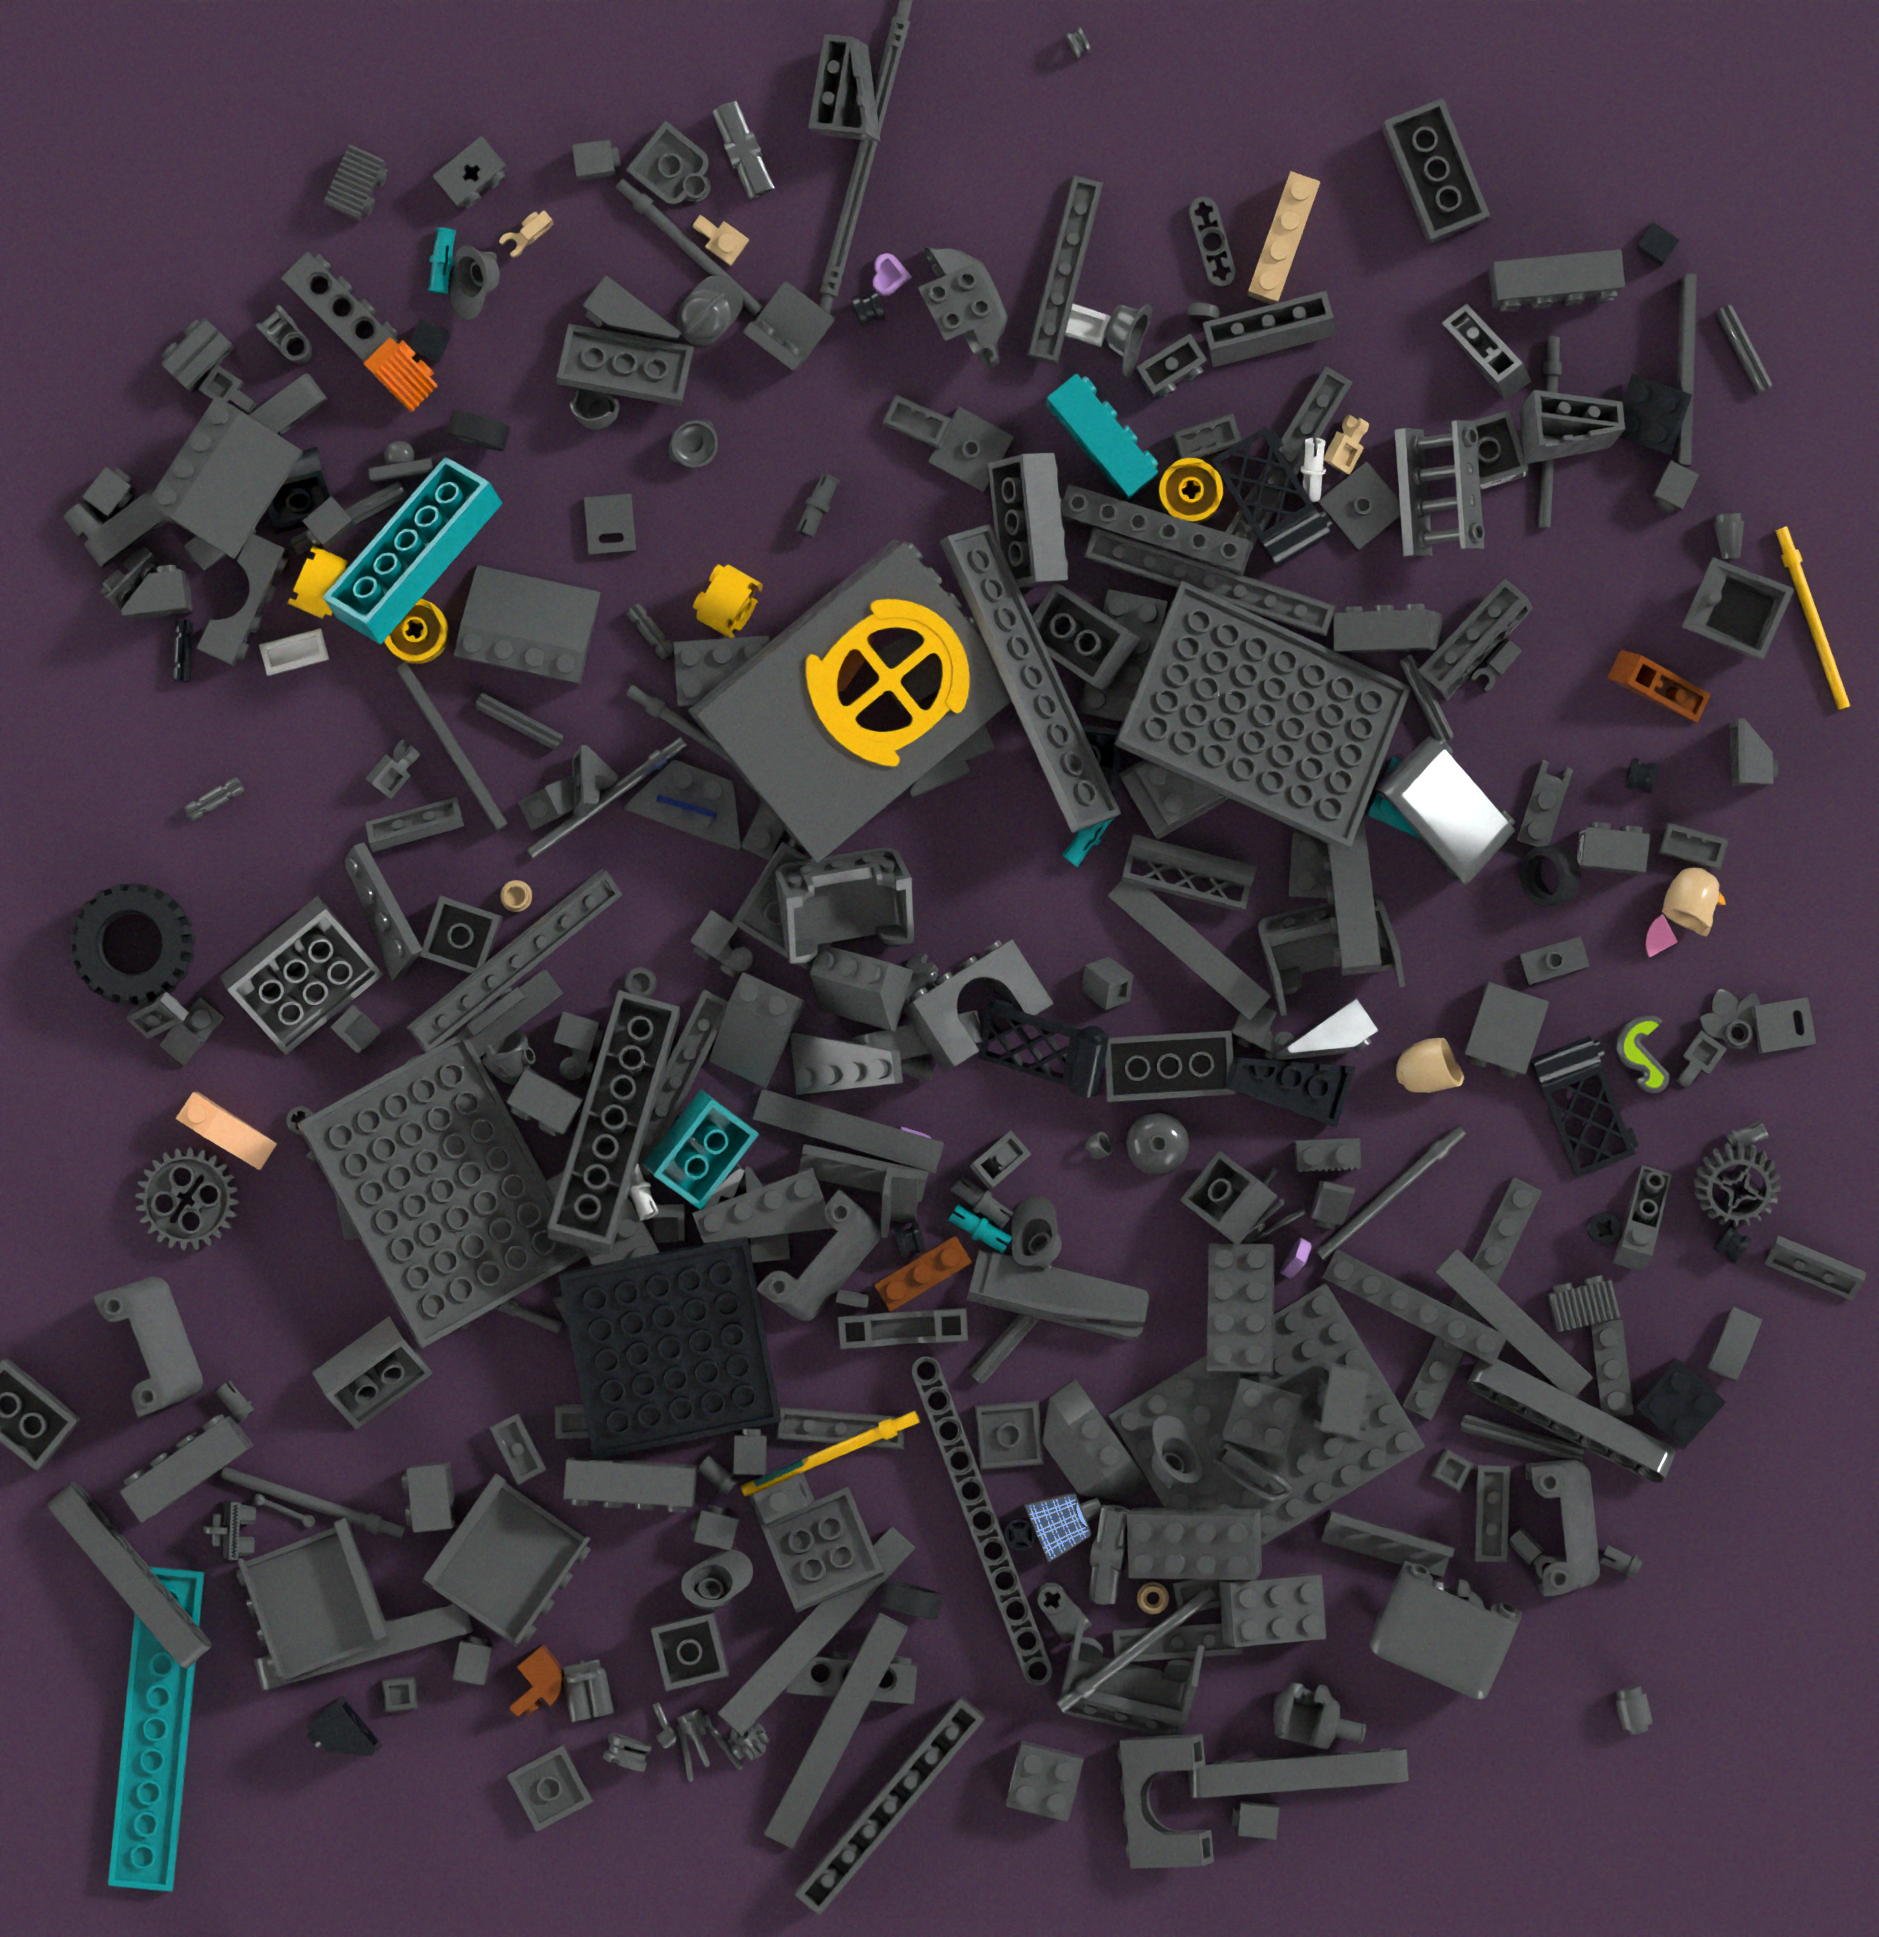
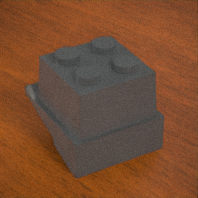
[1681,557,1795,662]
[1118,759,1229,840]

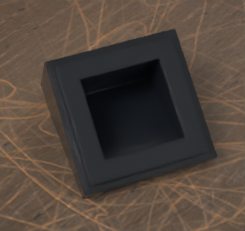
[1635,222,1679,266]
[409,319,451,363]

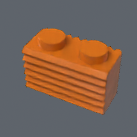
[363,337,438,412]

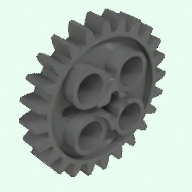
[135,1147,240,1251]

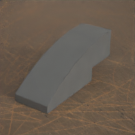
[910,724,995,799]

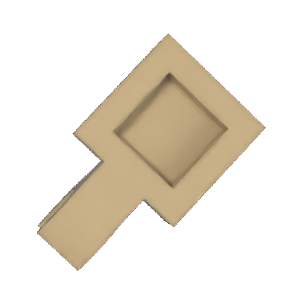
[499,211,554,258]
[693,215,750,266]
[1323,414,1369,475]

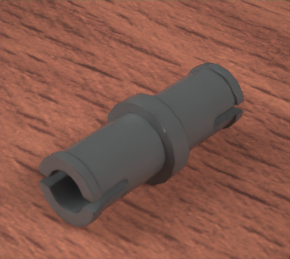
[796,473,840,539]
[950,1174,1014,1229]

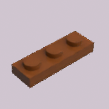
[874,1235,972,1312]

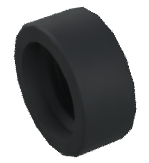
[446,410,510,451]
[1519,844,1581,907]
[879,1580,943,1619]

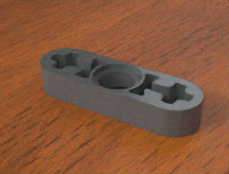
[1189,197,1236,288]

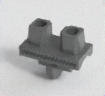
[203,1500,256,1560]

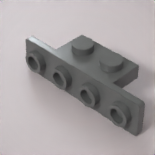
[456,969,563,1058]

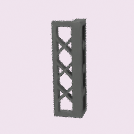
[1418,578,1533,701]
[1121,834,1257,913]
[798,1144,929,1202]
[1320,1510,1455,1577]

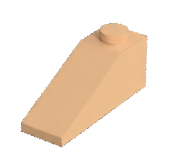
[176,1092,278,1170]

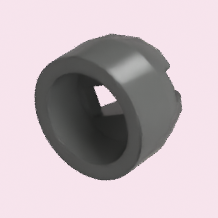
[1085,1132,1113,1160]

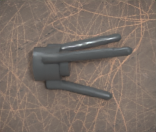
[1244,1167,1305,1244]
[676,1709,742,1782]

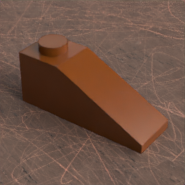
[1607,650,1711,723]

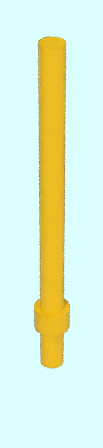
[1775,526,1850,710]
[740,1411,920,1497]

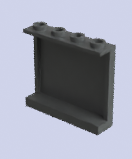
[422,1474,591,1647]
[236,1518,392,1683]

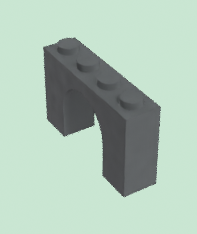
[903,939,1054,1073]
[1117,1734,1214,1869]

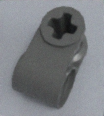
[255,304,313,365]
[1037,1582,1092,1644]

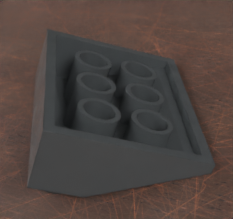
[147,396,303,559]
[454,565,601,686]
[220,896,384,1055]

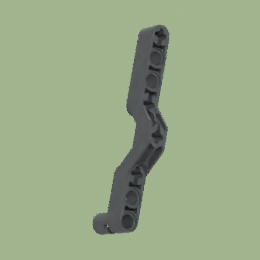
[63,373,328,568]

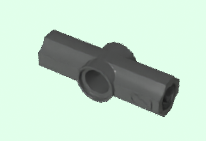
[712,101,774,200]
[1088,1504,1130,1605]

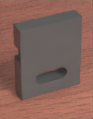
[584,493,637,555]
[1751,997,1816,1054]

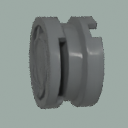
[603,1733,652,1771]

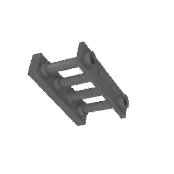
[1395,420,1485,557]

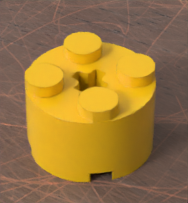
[1158,458,1223,524]
[287,545,348,619]
[693,564,763,638]
[384,598,449,664]

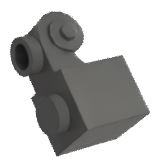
[690,910,753,978]
[1231,1006,1295,1061]
[554,1012,605,1080]

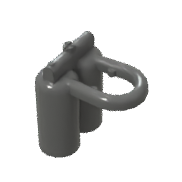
[562,1659,614,1722]

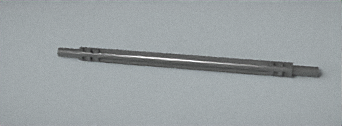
[819,0,913,314]

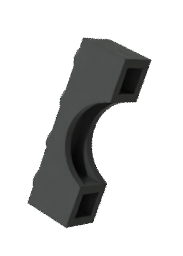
[197,533,290,666]
[838,1308,968,1349]

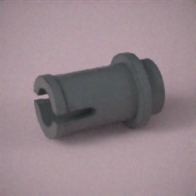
[901,1057,936,1083]
[1725,1120,1769,1150]
[215,1380,254,1422]
[697,1455,739,1495]
[1599,1545,1643,1579]

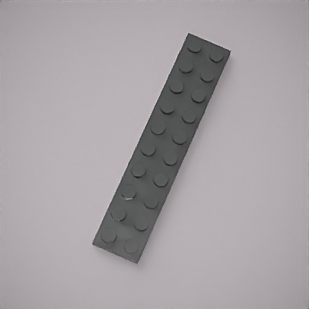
[940,524,1121,833]

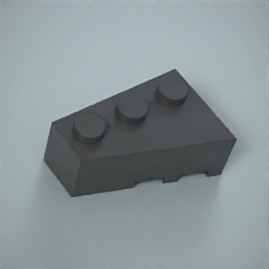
[808,34,881,142]
[1519,390,1625,464]

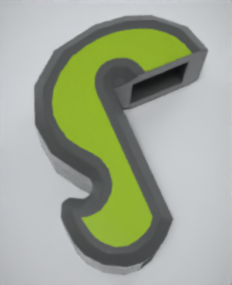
[1614,1016,1669,1093]

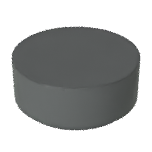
[1187,303,1220,323]
[625,967,657,998]

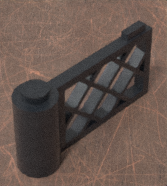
[1211,427,1334,569]
[978,999,1109,1098]
[1530,1036,1639,1177]

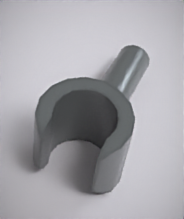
[653,1702,678,1749]

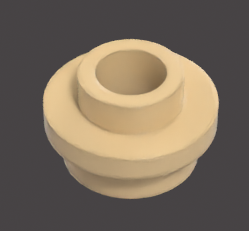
[1137,1582,1169,1614]

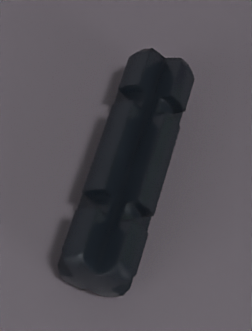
[173,619,193,682]

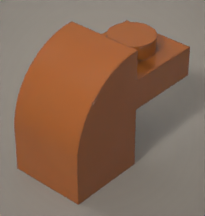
[509,1644,563,1717]

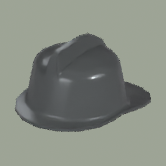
[450,245,500,321]
[677,275,744,346]
[1106,304,1153,377]
[1011,1196,1062,1269]
[1151,1415,1203,1489]
[681,1549,753,1611]

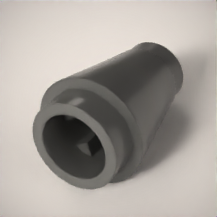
[1713,512,1745,559]

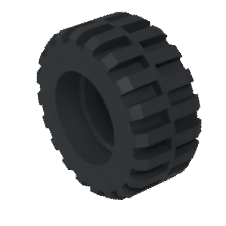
[69,883,196,1005]

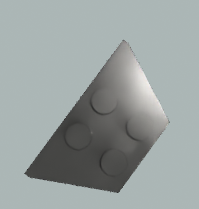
[624,759,741,851]

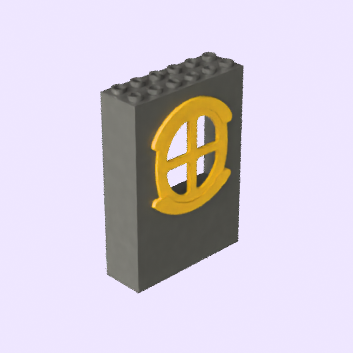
[688,539,1012,863]

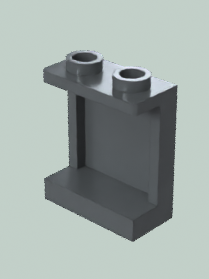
[1462,982,1549,1079]

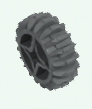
[1694,1142,1781,1228]

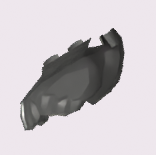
[918,247,1008,368]

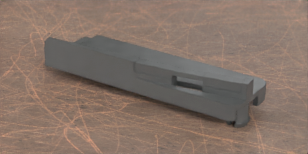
[967,1250,1149,1341]

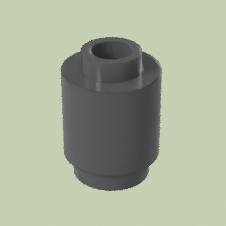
[1615,1685,1653,1735]

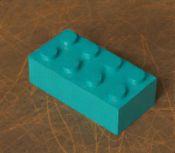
[1046,373,1158,502]

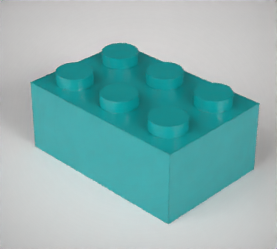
[643,1089,759,1210]

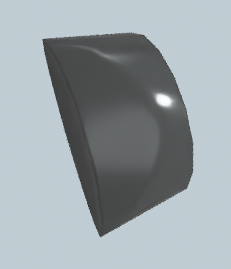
[668,419,718,468]

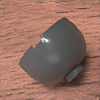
[1125,1112,1189,1175]

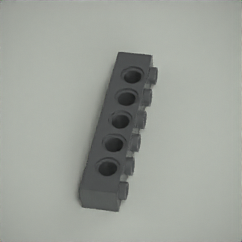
[1060,484,1253,575]

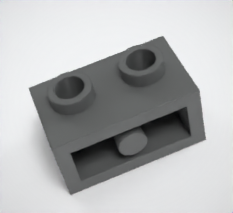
[1135,333,1207,399]

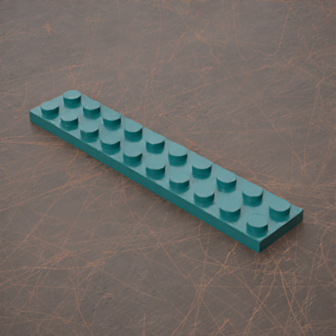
[108,1566,205,1892]

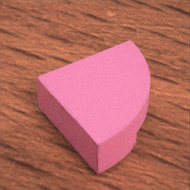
[1645,914,1678,957]

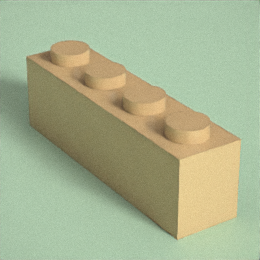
[1246,171,1320,305]

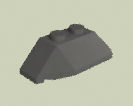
[1042,1379,1149,1502]

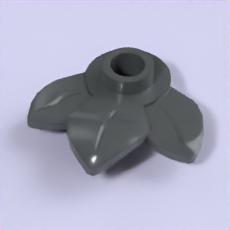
[1700,989,1761,1049]

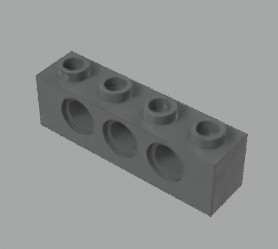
[281,251,399,362]
[786,1650,917,1705]

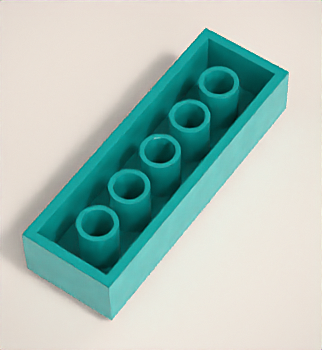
[323,457,503,645]

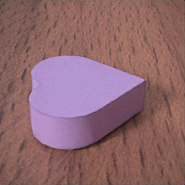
[873,253,912,296]
[1280,1237,1311,1279]

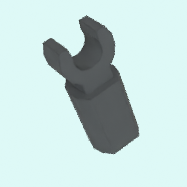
[1470,638,1522,693]
[1508,1528,1558,1579]

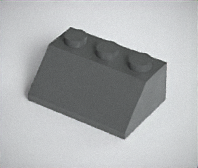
[810,943,913,1032]
[312,1316,433,1430]

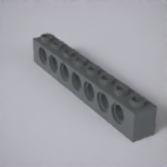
[795,1695,985,1916]

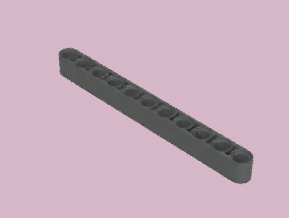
[912,1355,1052,1686]

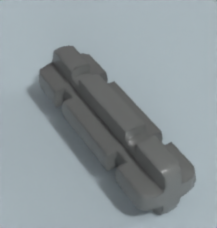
[626,604,674,660]
[184,777,244,821]

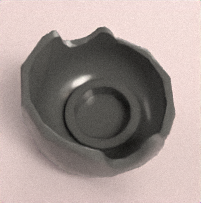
[570,389,620,430]

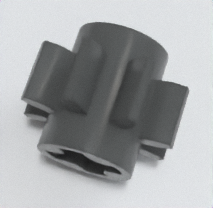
[727,1722,770,1761]

